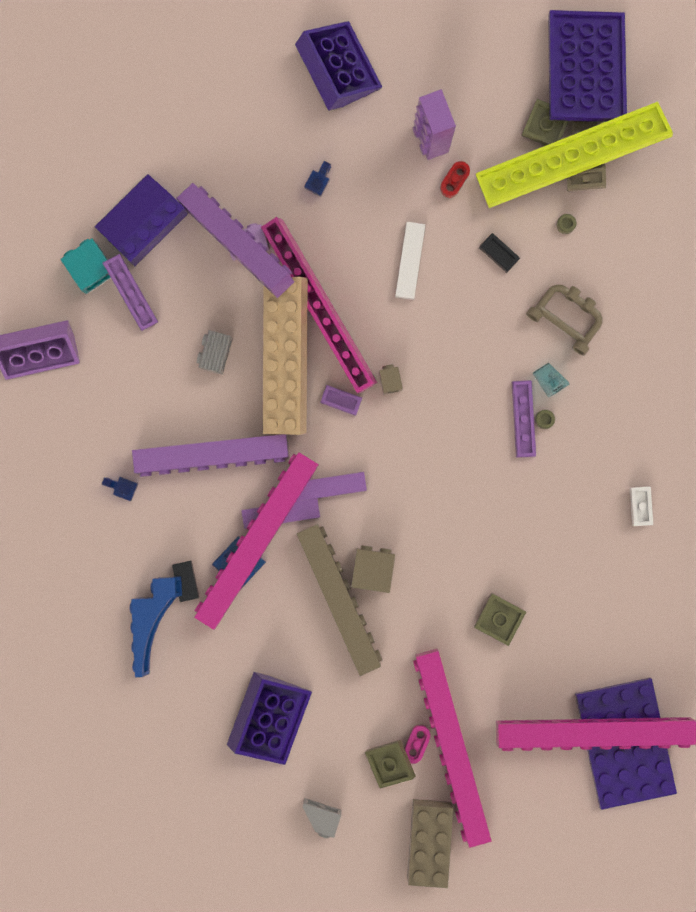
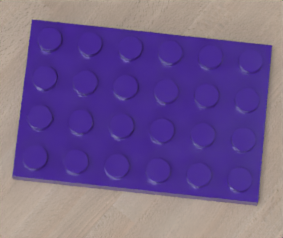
[548,10,627,122]
[575,678,677,810]

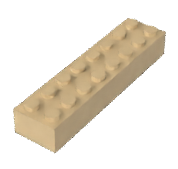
[263,277,308,435]

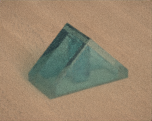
[533,363,570,398]

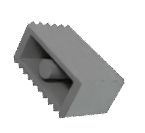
[197,330,233,375]

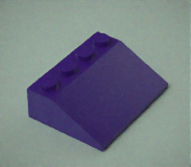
[295,21,382,111]
[94,174,188,267]
[227,672,312,765]

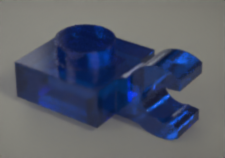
[304,161,331,197]
[102,477,138,501]

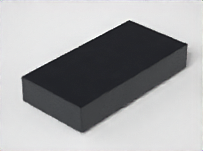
[479,233,520,273]
[172,560,200,602]

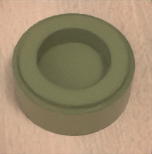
[556,214,577,234]
[535,410,555,429]

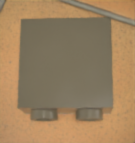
[351,545,395,593]

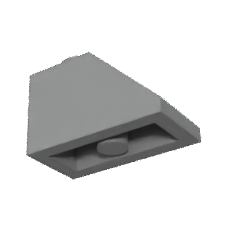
[303,798,341,838]

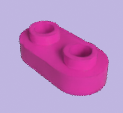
[404,725,431,764]

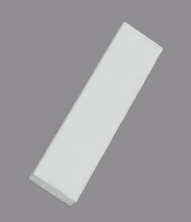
[395,222,426,300]

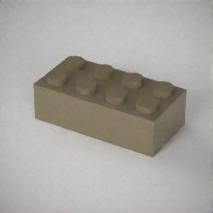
[407,799,453,888]

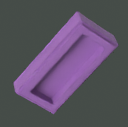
[320,385,362,416]

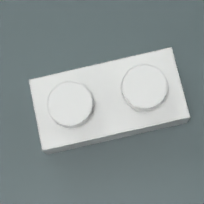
[630,487,653,526]

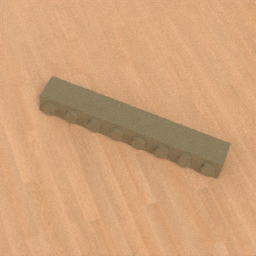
[297,524,383,676]

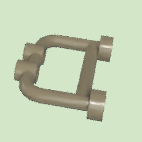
[526,285,603,356]

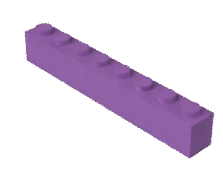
[176,183,294,298]
[132,434,289,477]

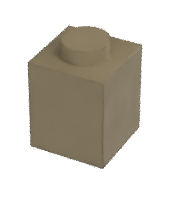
[379,364,403,395]

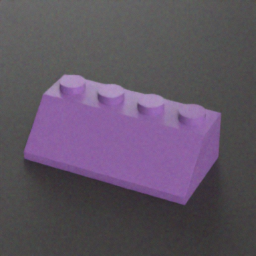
[0,320,80,380]

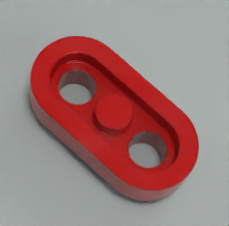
[440,161,470,198]

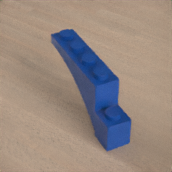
[129,576,182,678]

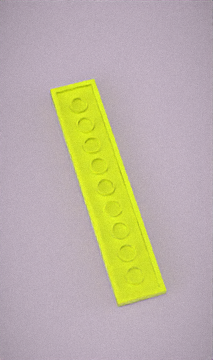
[475,101,673,208]

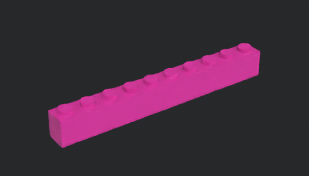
[261,217,378,393]
[194,452,319,630]
[413,649,492,848]
[496,717,696,751]

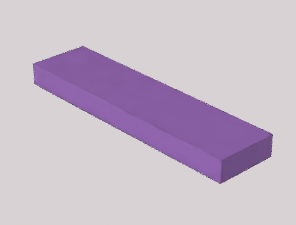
[103,254,158,331]
[512,380,536,458]
[297,472,367,501]
[241,499,320,529]

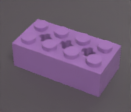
[413,89,456,160]

